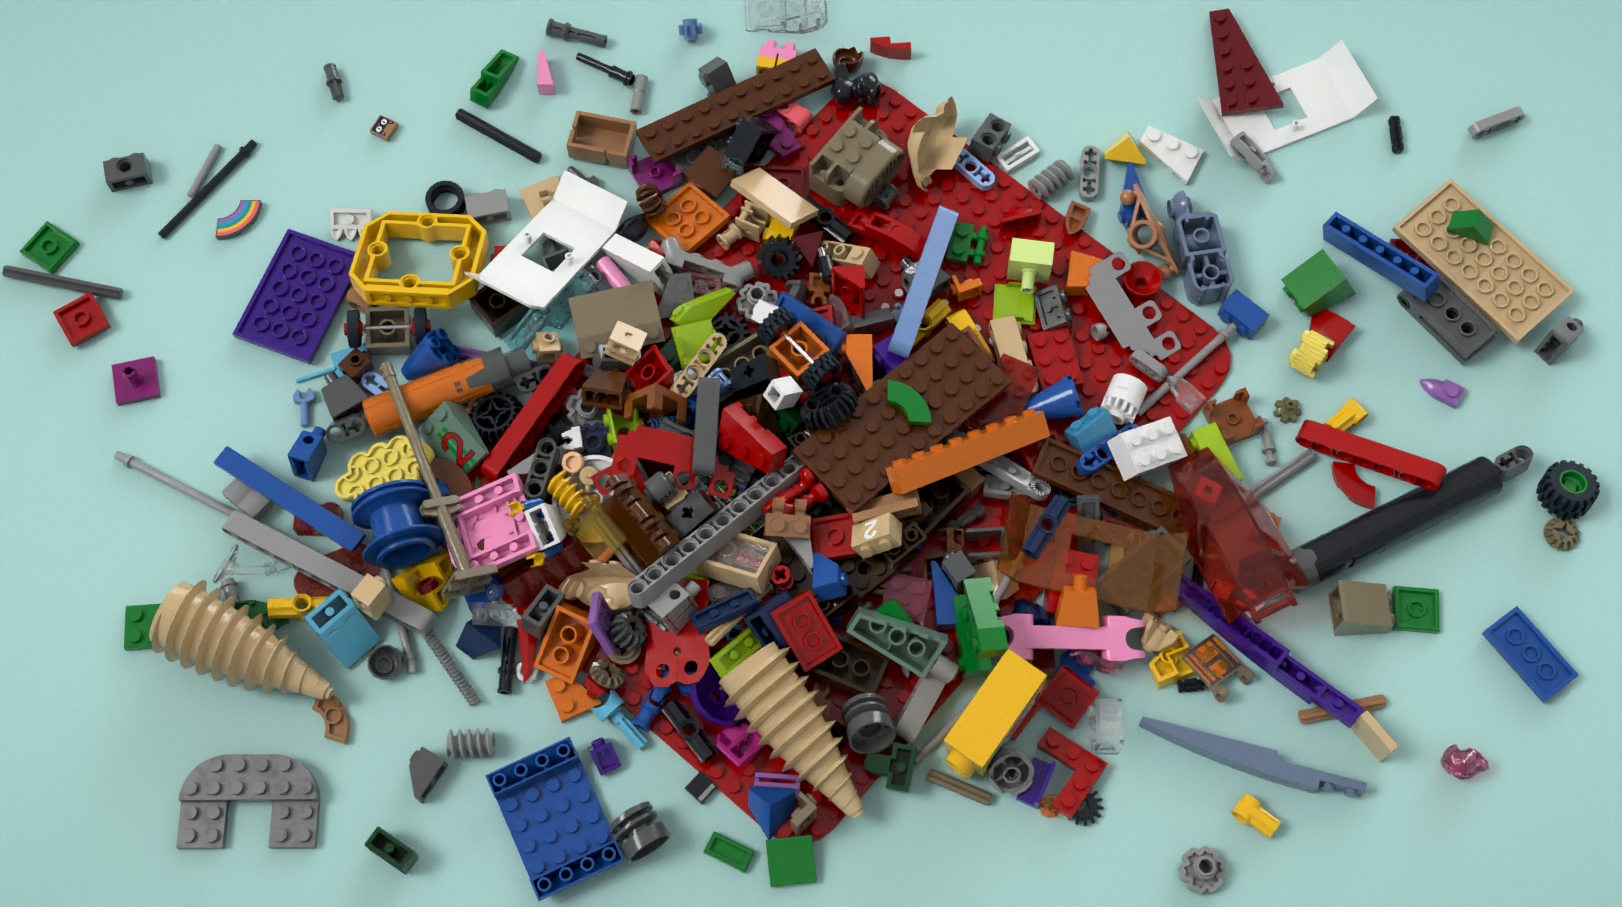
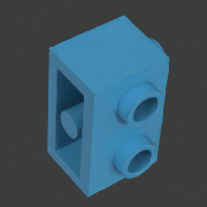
[1064,406,1118,453]

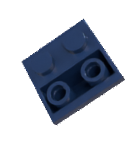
[744,590,793,649]

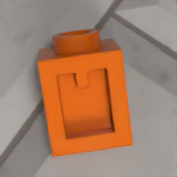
[948,275,983,302]

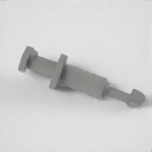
[1262,418,1277,466]

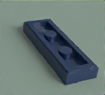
[689,587,761,635]

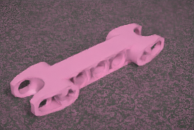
[997,614,1145,662]

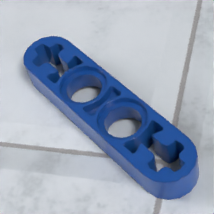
[1076,424,1139,476]

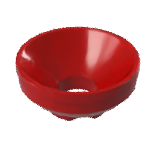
[1123,261,1162,298]

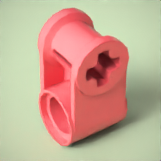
[775,102,813,134]

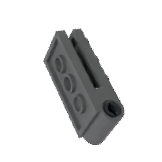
[1397,272,1499,365]

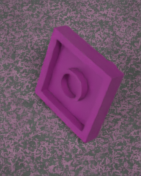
[112,356,161,406]

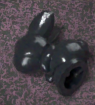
[830,63,881,107]

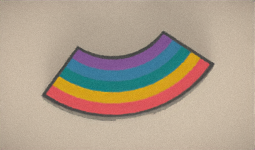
[216,200,263,240]

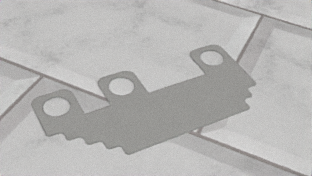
[1086,251,1181,360]

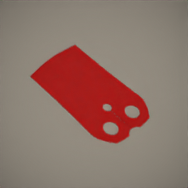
[645,579,710,687]

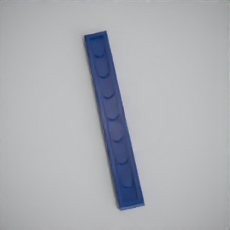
[213,446,366,554]

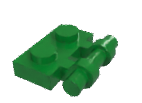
[946,222,989,266]

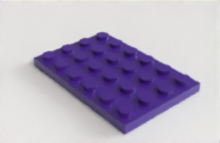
[233,229,355,364]

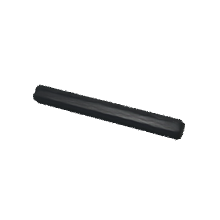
[455,109,542,163]

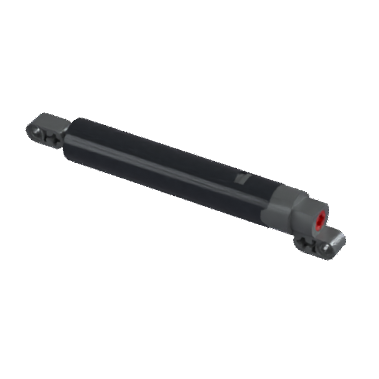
[1237,445,1533,599]

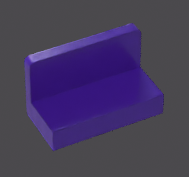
[1016,757,1057,809]

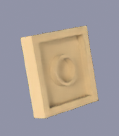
[1351,710,1398,762]

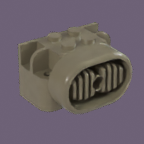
[809,106,904,209]

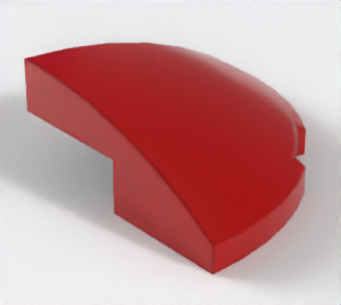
[1309,309,1355,362]

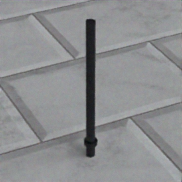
[158,139,257,239]

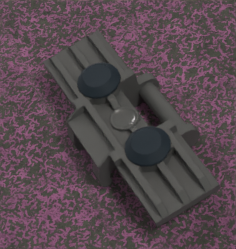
[658,417,756,490]

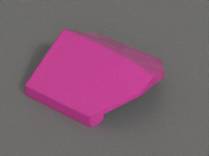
[716,721,766,767]

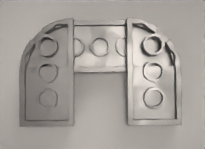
[176,754,320,850]

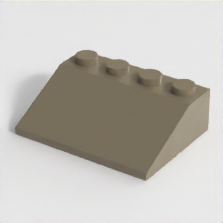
[568,280,665,360]

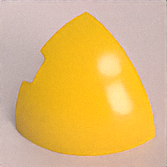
[391,551,454,612]

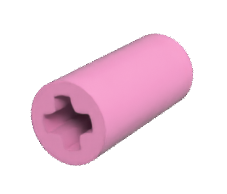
[594,256,632,289]

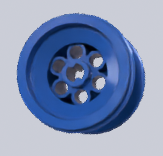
[351,479,445,569]

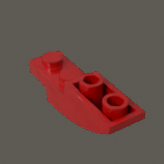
[847,211,927,260]

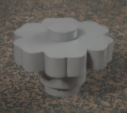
[736,281,778,324]
[566,389,606,427]
[1178,846,1227,895]

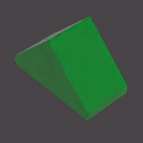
[1447,209,1494,245]

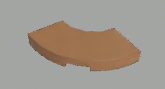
[312,695,350,745]

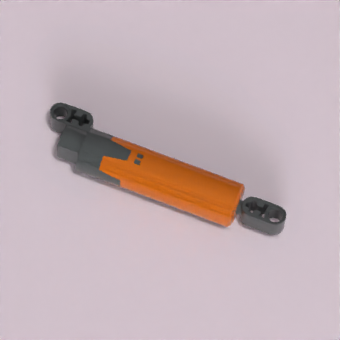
[325,346,552,444]

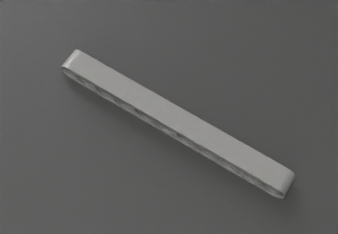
[627,455,804,609]
[221,510,437,636]

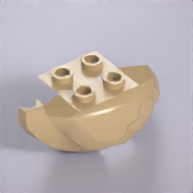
[907,97,968,191]
[558,560,644,614]

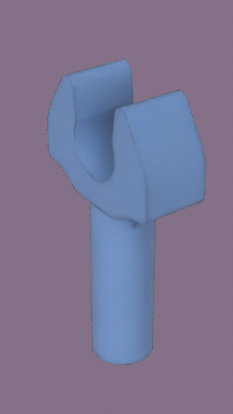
[293,388,316,428]

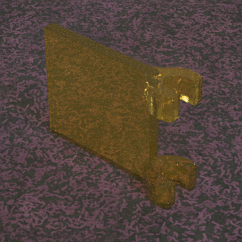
[562,493,628,564]

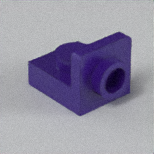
[588,737,621,776]

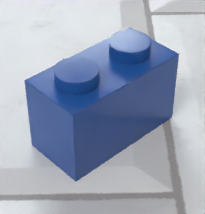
[1217,289,1269,340]

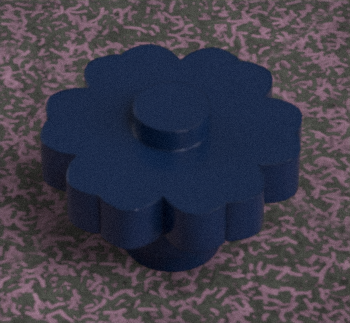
[580,422,613,458]

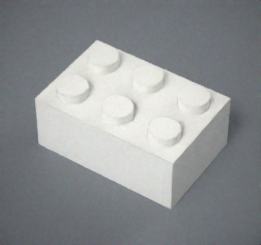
[1107,416,1188,481]

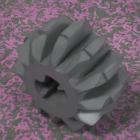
[609,611,648,651]

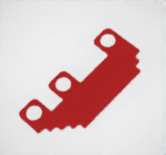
[611,425,735,498]

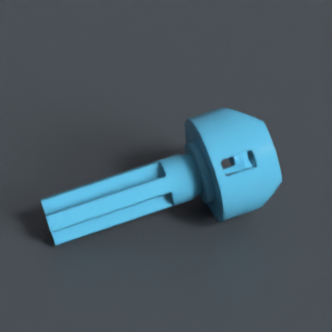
[591,689,648,750]

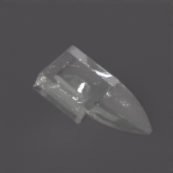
[826,294,853,332]
[1167,375,1206,414]

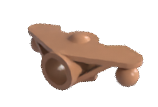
[1120,183,1182,280]

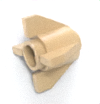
[1140,611,1180,653]

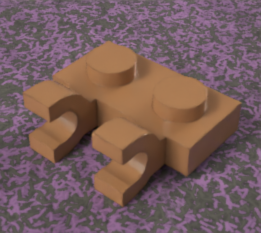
[764,498,811,538]

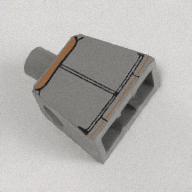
[648,580,702,635]

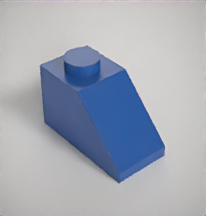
[812,552,849,602]

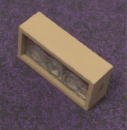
[691,533,782,594]

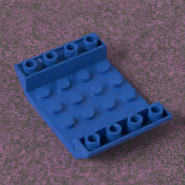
[485,736,625,901]

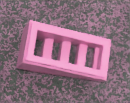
[537,50,555,95]

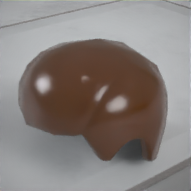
[832,47,864,73]

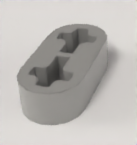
[1129,349,1168,382]

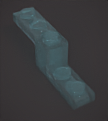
[504,268,599,350]

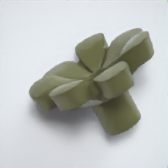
[1273,397,1301,423]

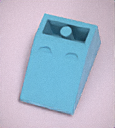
[302,588,381,669]

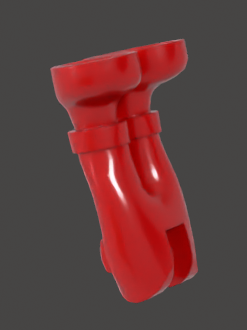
[761,467,829,515]

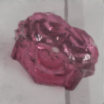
[1440,744,1490,780]

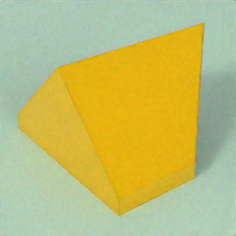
[1104,131,1146,164]

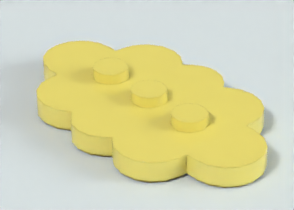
[334,435,435,502]

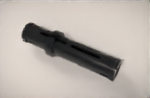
[497,626,518,695]

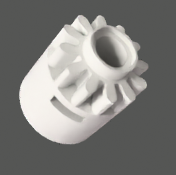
[1100,373,1148,425]

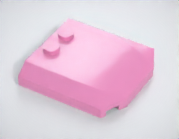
[446,472,540,569]

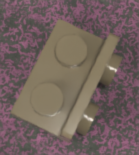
[791,792,817,836]

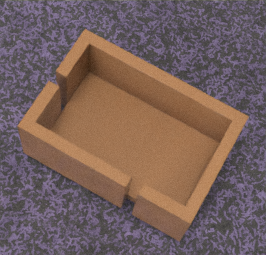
[566,111,637,169]

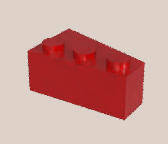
[716,402,788,474]

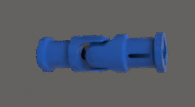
[631,667,674,732]

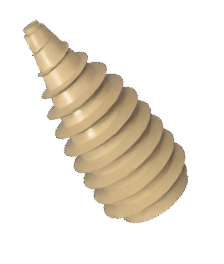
[149,580,335,700]
[719,641,864,820]

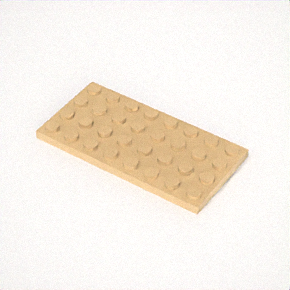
[1392,178,1575,344]

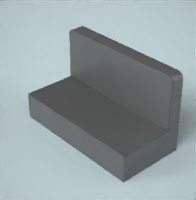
[849,307,895,334]

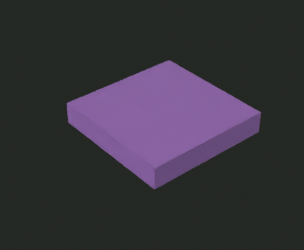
[588,591,616,655]

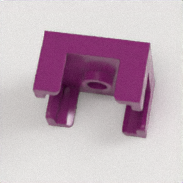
[627,155,683,194]

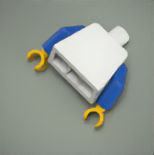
[505,498,566,568]

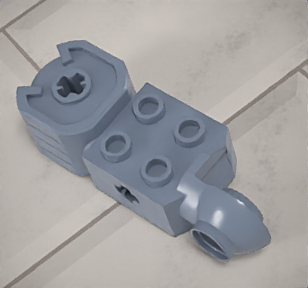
[1167,190,1234,306]

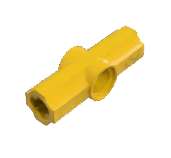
[911,298,951,350]
[267,594,328,621]

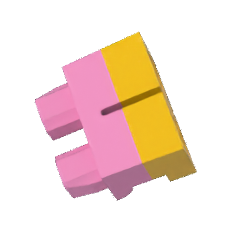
[756,39,797,74]

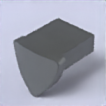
[784,280,808,303]

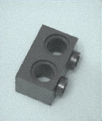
[968,113,1011,163]

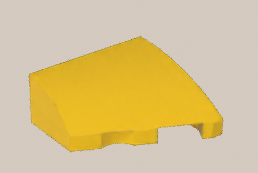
[1149,630,1195,690]

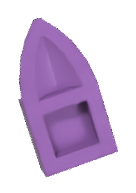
[1419,379,1466,409]

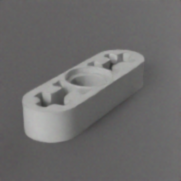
[1468,106,1525,139]
[1079,145,1100,202]

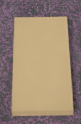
[730,167,819,229]

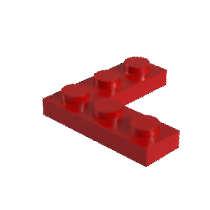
[1037,727,1108,820]

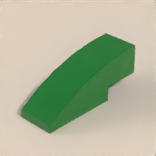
[470,49,519,108]

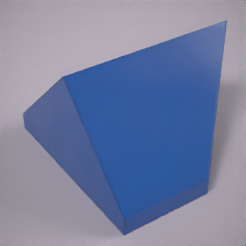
[748,786,795,840]

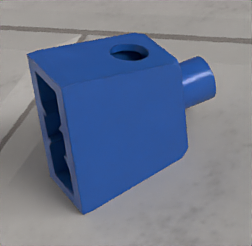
[287,426,327,482]

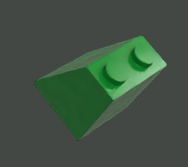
[1281,249,1356,317]

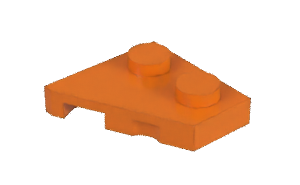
[545,677,602,723]

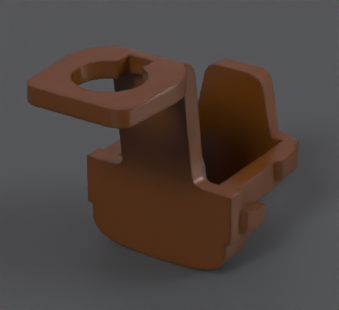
[923,527,967,586]

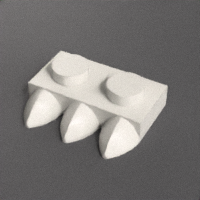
[330,208,373,241]

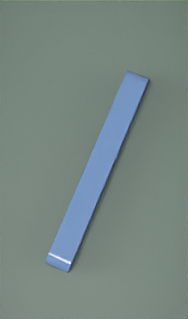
[887,205,959,358]

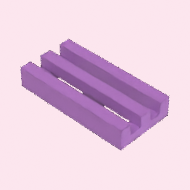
[754,772,800,800]

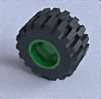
[1536,460,1600,520]

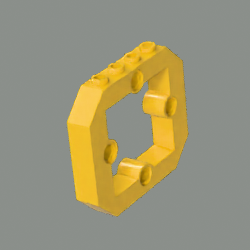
[349,211,490,309]

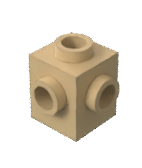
[531,331,563,365]

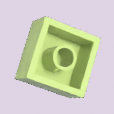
[1007,238,1055,294]

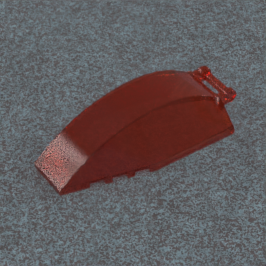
[1168,447,1310,625]

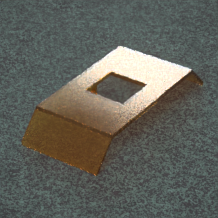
[997,491,1189,613]

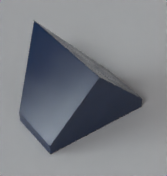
[456,612,502,660]

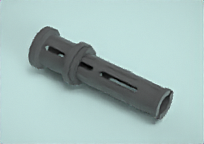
[546,18,607,48]

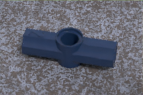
[1021,495,1072,560]

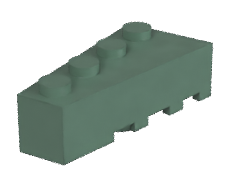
[846,606,948,679]

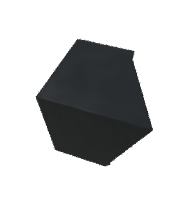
[543,411,574,454]

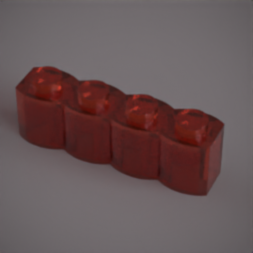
[499,535,591,608]

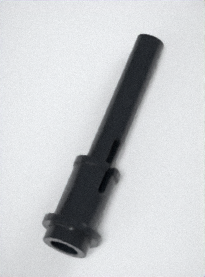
[576,52,635,86]

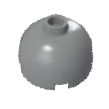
[988,748,1034,795]

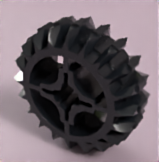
[799,382,858,431]
[468,391,524,447]

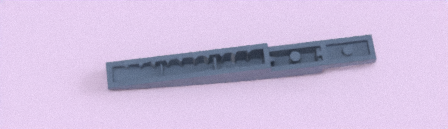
[1139,716,1367,798]

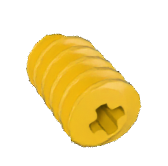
[547,470,594,519]

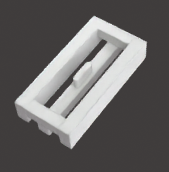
[995,136,1040,174]

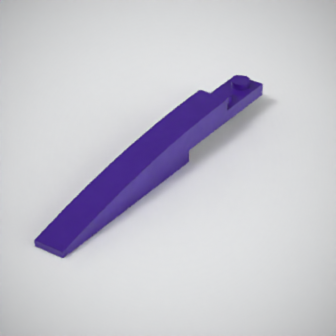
[1166,572,1364,728]

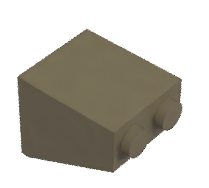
[1328,580,1395,636]

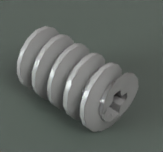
[1028,160,1074,200]
[447,728,496,759]

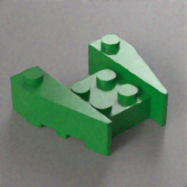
[953,577,1009,678]

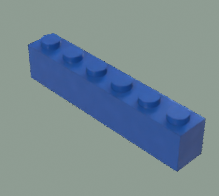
[1323,212,1439,302]

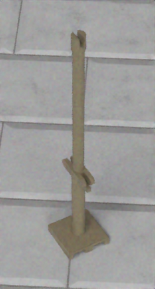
[379,362,498,600]

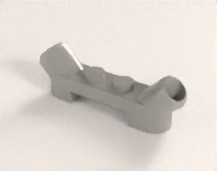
[660,236,755,292]

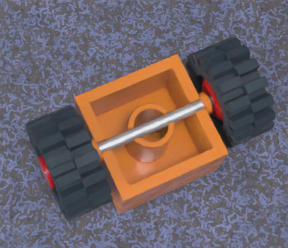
[757,307,842,392]

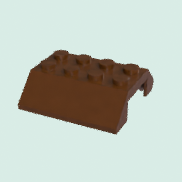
[597,473,681,570]

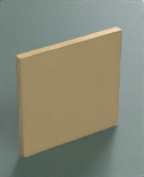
[519,175,560,219]

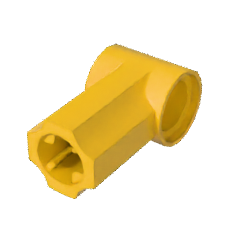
[1324,398,1369,431]
[1231,794,1281,839]

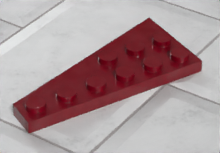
[1209,9,1283,116]

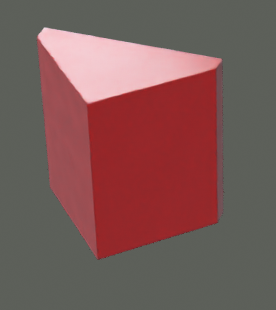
[831,265,865,319]
[624,344,675,391]

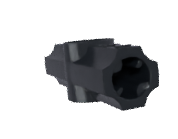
[803,196,855,244]
[662,699,718,765]

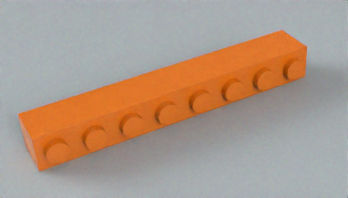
[885,408,1050,494]

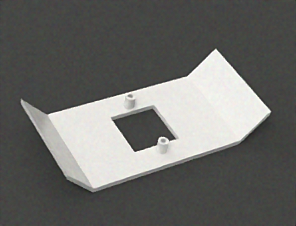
[1196,39,1378,162]
[465,170,628,310]

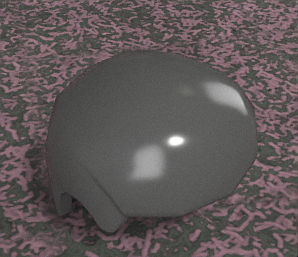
[367,645,402,680]

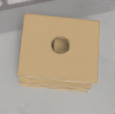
[735,200,770,243]
[603,320,648,366]

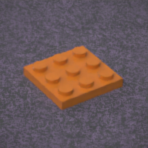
[646,182,731,254]

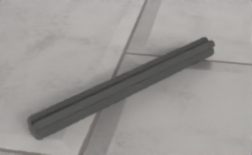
[2,265,123,299]

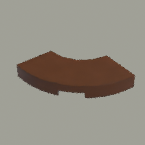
[430,457,473,497]

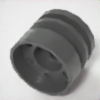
[841,693,896,754]
[608,801,670,862]

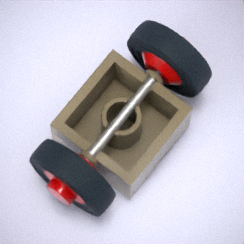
[344,306,431,356]

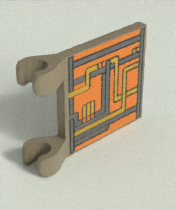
[1181,633,1255,703]

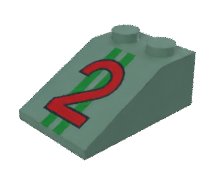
[418,400,489,475]

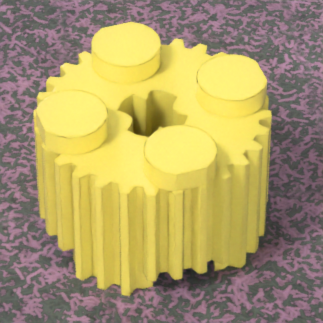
[1289,330,1335,379]

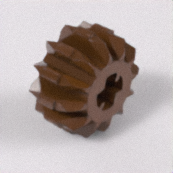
[635,182,667,219]

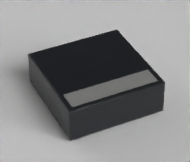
[685,771,717,805]

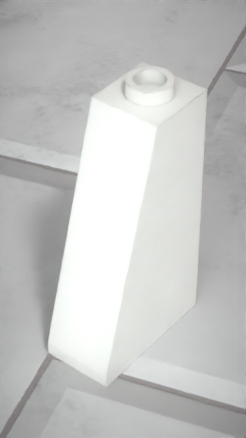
[602,234,674,296]

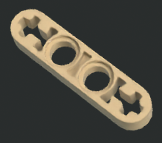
[670,333,727,398]

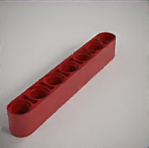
[481,353,585,481]
[1295,420,1447,491]

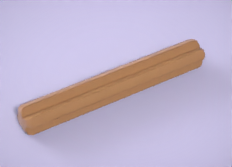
[1298,694,1386,724]

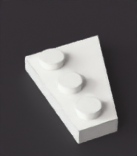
[1139,125,1204,185]

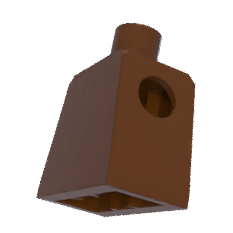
[582,368,627,410]

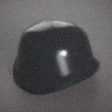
[616,213,649,243]

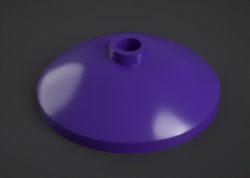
[690,662,743,726]

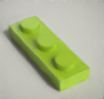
[709,626,762,679]

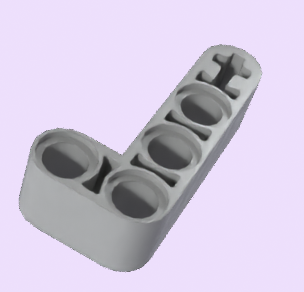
[894,654,959,744]

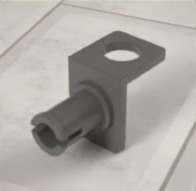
[541,239,569,270]

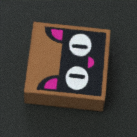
[370,115,399,142]

